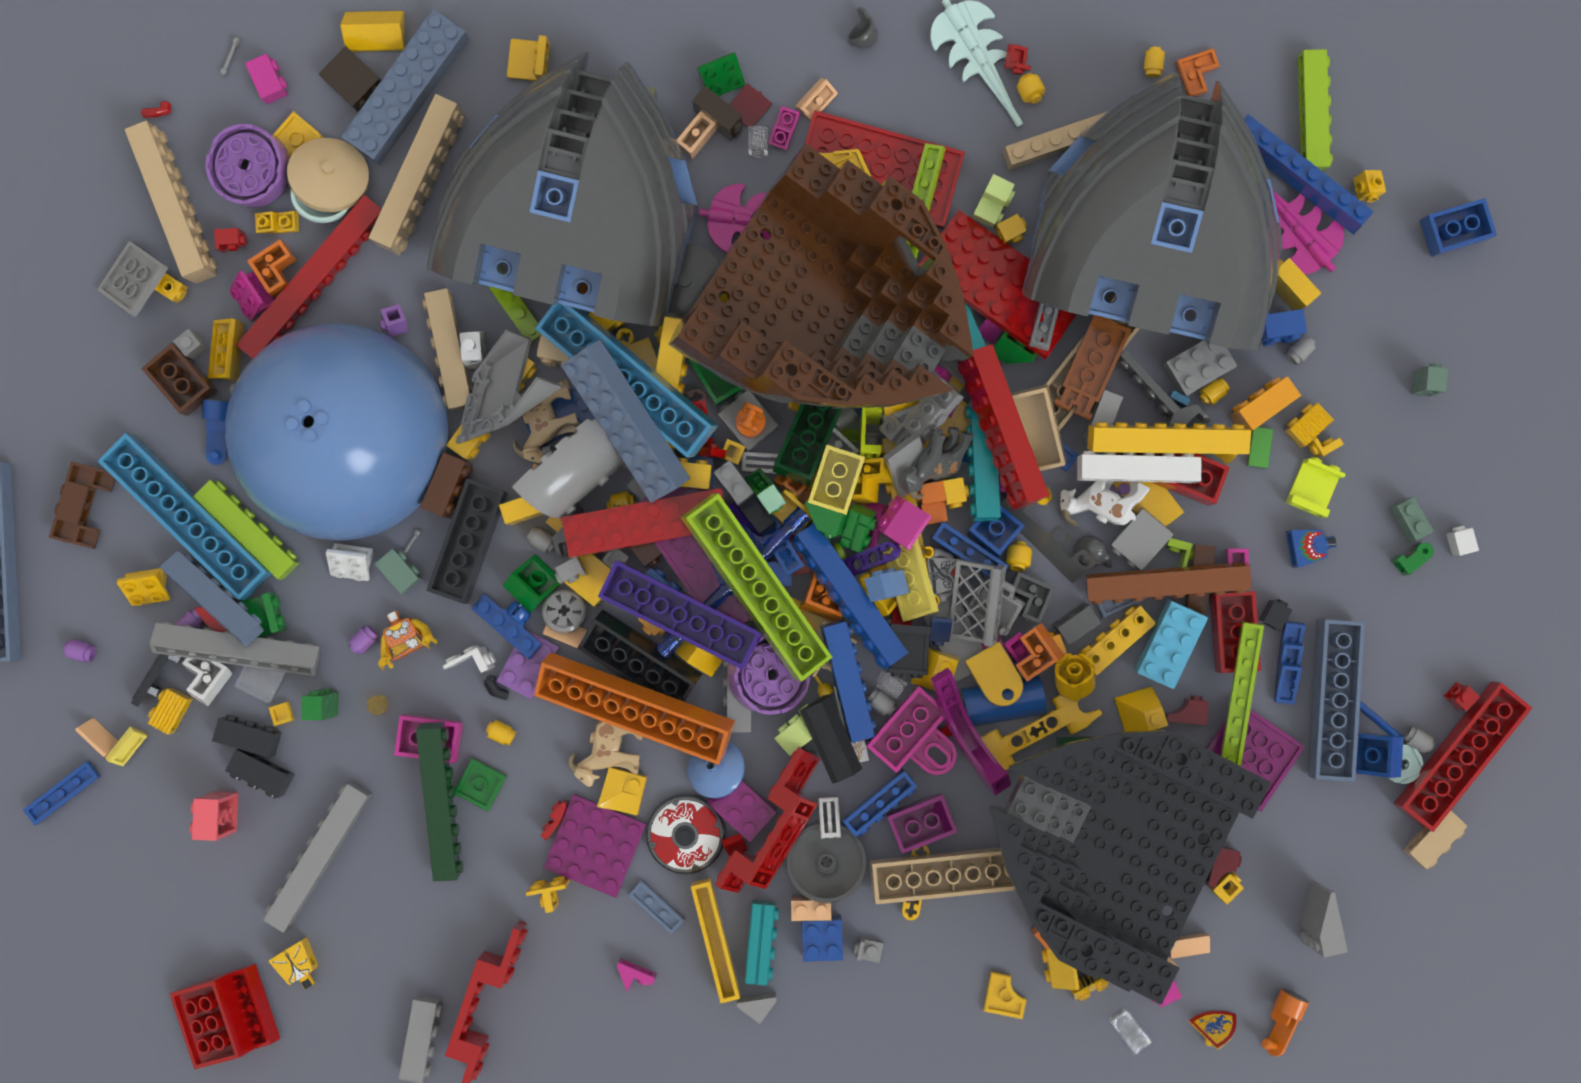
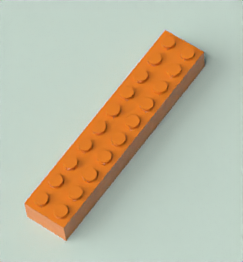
[534,652,735,765]

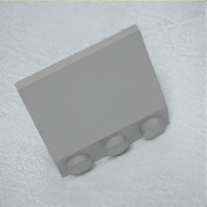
[1300,881,1348,958]

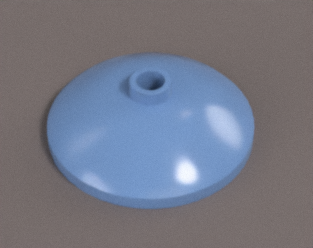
[687,742,745,798]

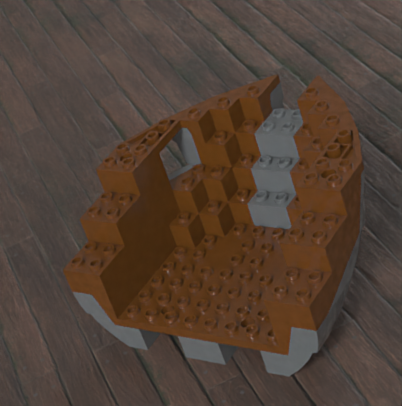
[668,144,974,409]

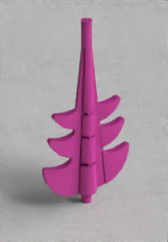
[699,184,769,252]
[1273,190,1344,275]

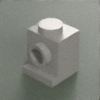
[554,557,588,584]

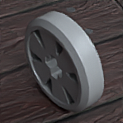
[542,590,586,634]

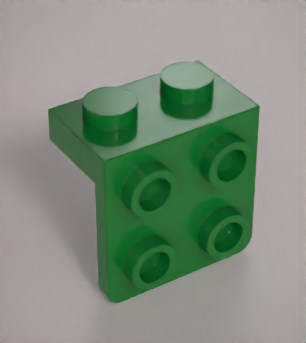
[241,592,286,638]

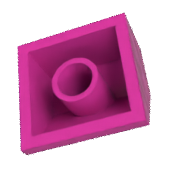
[875,496,932,550]

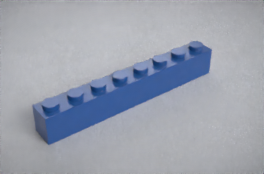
[1244,114,1374,235]
[792,523,908,670]

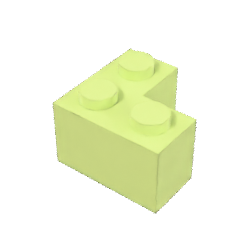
[972,174,1015,229]
[774,704,812,756]

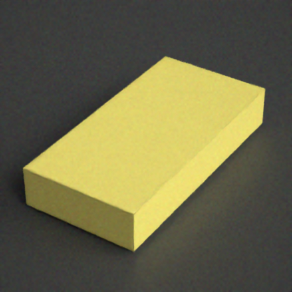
[105,727,148,766]

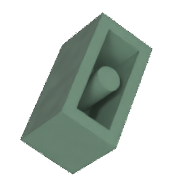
[1411,364,1449,397]
[1389,497,1434,542]
[375,548,423,594]

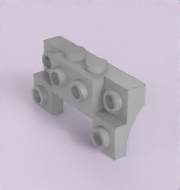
[879,371,964,446]

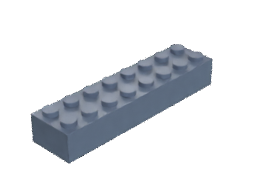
[341,9,469,165]
[561,340,690,503]
[1308,619,1365,782]

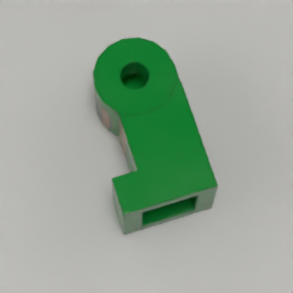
[1391,543,1434,575]

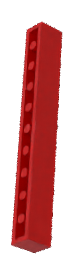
[236,195,382,359]

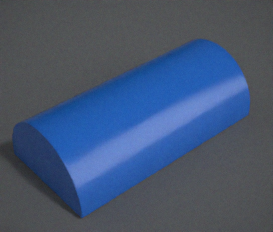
[961,675,1047,726]

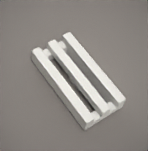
[741,452,778,474]
[818,797,841,839]

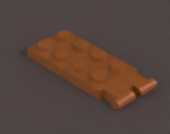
[1053,315,1131,421]

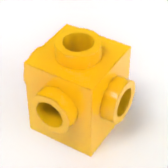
[1353,170,1386,202]

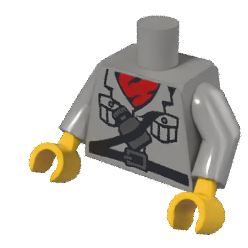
[921,546,972,606]

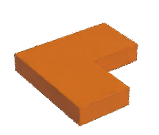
[1175,48,1220,97]

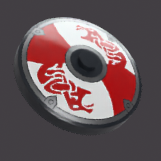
[646,794,725,874]

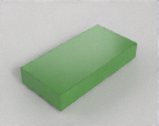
[1247,427,1273,469]

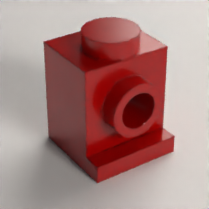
[214,228,247,253]
[1443,682,1480,711]

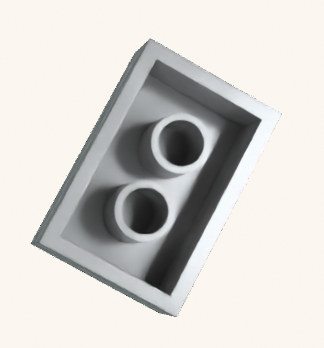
[1162,340,1237,396]

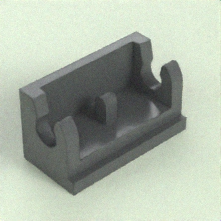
[1052,602,1101,645]

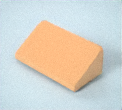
[795,78,838,121]
[542,625,587,648]
[75,718,118,757]
[1170,933,1210,959]

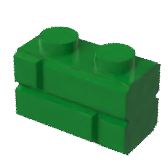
[839,504,878,552]

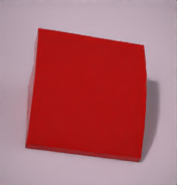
[170,963,281,1069]

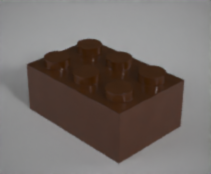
[141,343,218,416]
[420,452,473,518]

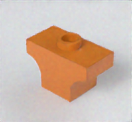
[773,475,812,505]

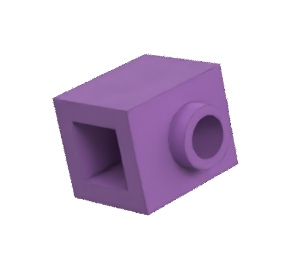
[379,304,408,337]

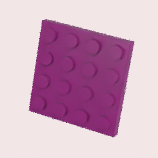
[1206,709,1305,812]
[543,794,647,898]

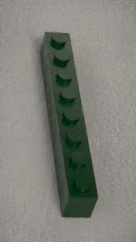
[416,722,463,882]

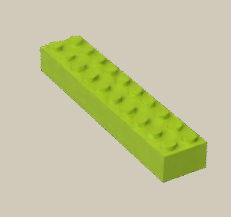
[680,493,833,682]

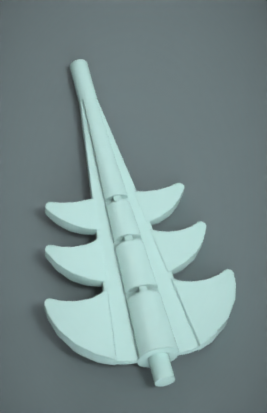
[930,0,1023,128]

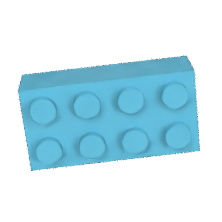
[1134,598,1208,689]

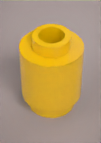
[1143,46,1165,77]
[1199,378,1230,406]
[485,720,517,746]

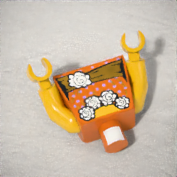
[378,611,438,671]

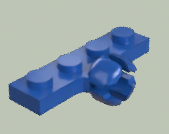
[471,594,543,659]

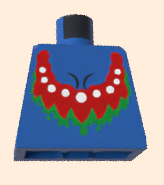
[1285,530,1336,568]

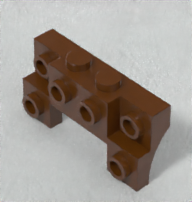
[49,461,115,549]

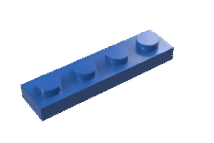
[23,761,101,826]

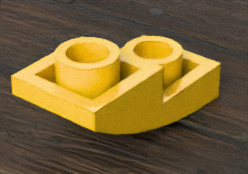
[255,211,299,234]

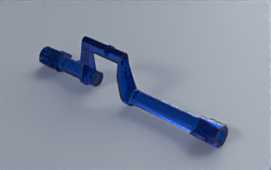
[655,506,811,659]

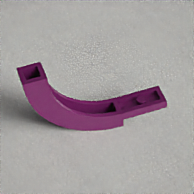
[931,667,1011,796]

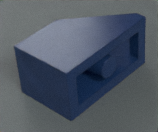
[929,616,953,646]

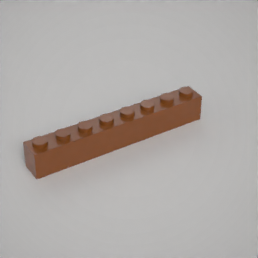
[1086,562,1251,604]

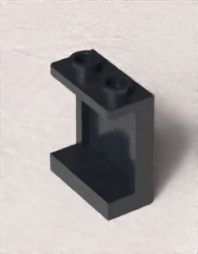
[886,624,931,679]

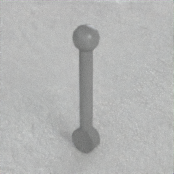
[219,37,240,75]
[404,529,422,553]

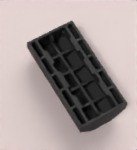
[800,694,863,784]

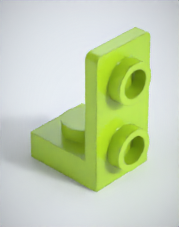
[1164,538,1193,567]

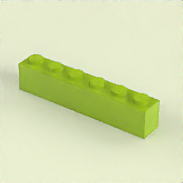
[1298,49,1333,171]
[193,480,300,580]

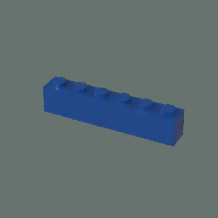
[820,619,876,743]

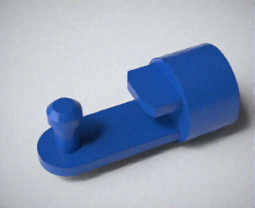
[202,399,229,465]

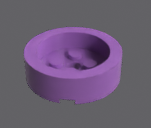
[205,124,290,208]
[728,634,810,715]

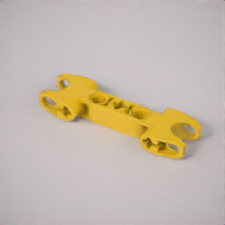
[981,694,1102,770]

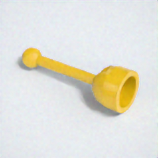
[812,673,834,697]

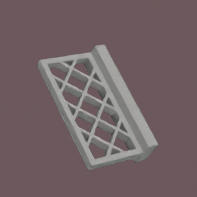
[950,559,1006,647]

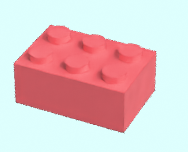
[190,791,238,841]

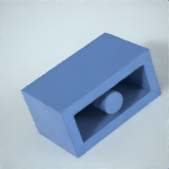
[864,568,910,602]

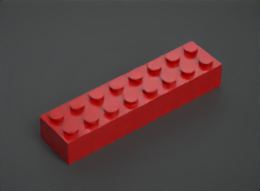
[958,344,1049,511]
[561,488,724,558]
[1394,681,1532,832]

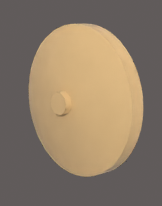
[287,138,369,212]

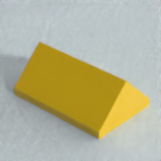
[340,11,405,52]
[207,318,245,381]

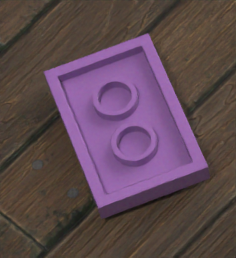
[497,629,560,700]

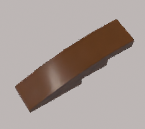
[1185,544,1216,615]

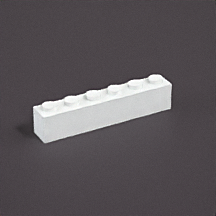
[1077,451,1201,483]

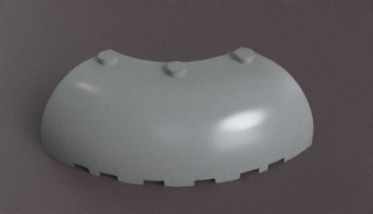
[512,419,627,518]

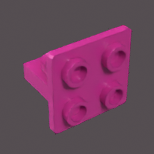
[230,271,274,322]

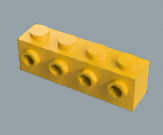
[1080,605,1156,676]

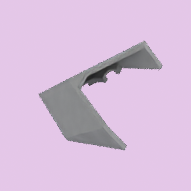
[456,329,562,444]

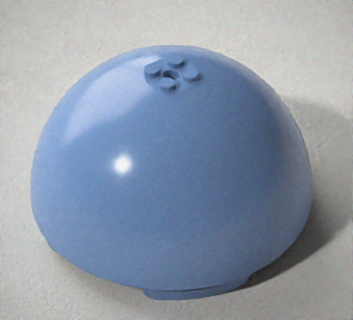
[225,323,448,541]

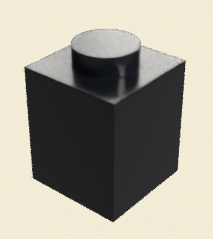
[1258,599,1292,631]

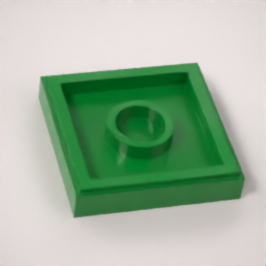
[455,757,507,812]

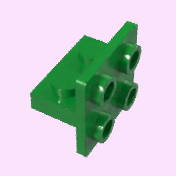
[697,52,745,96]

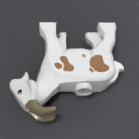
[1060,481,1150,526]

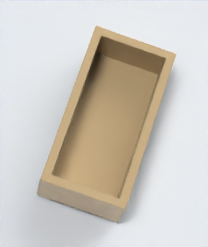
[1011,384,1066,471]

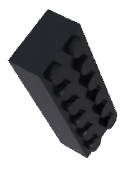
[426,478,508,604]
[578,609,702,702]

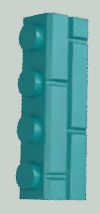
[744,900,779,986]

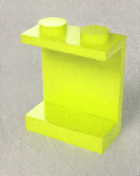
[859,407,882,459]
[1285,457,1346,518]

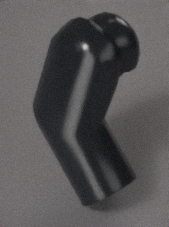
[484,675,509,700]

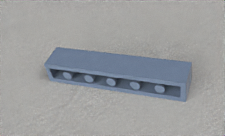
[160,551,264,647]

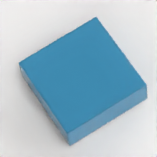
[1168,391,1191,408]

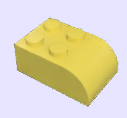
[808,445,865,515]

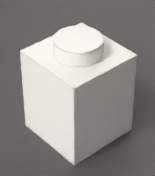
[1446,525,1479,556]

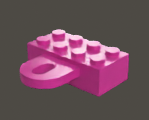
[866,685,957,775]

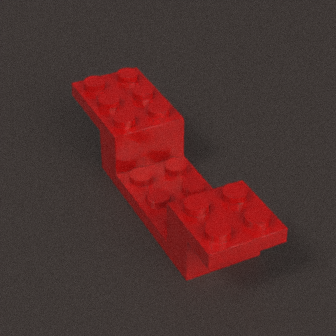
[714,747,821,893]
[445,920,528,1083]

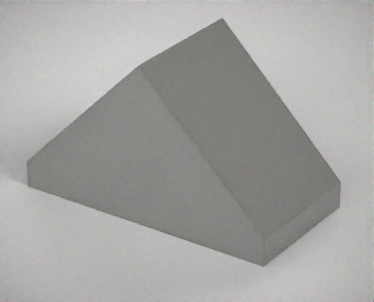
[737,992,777,1024]

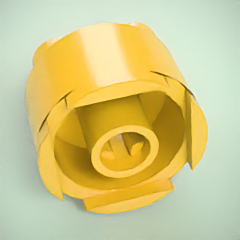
[1055,653,1096,701]

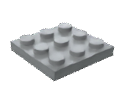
[97,241,169,317]

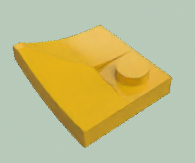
[597,767,648,816]

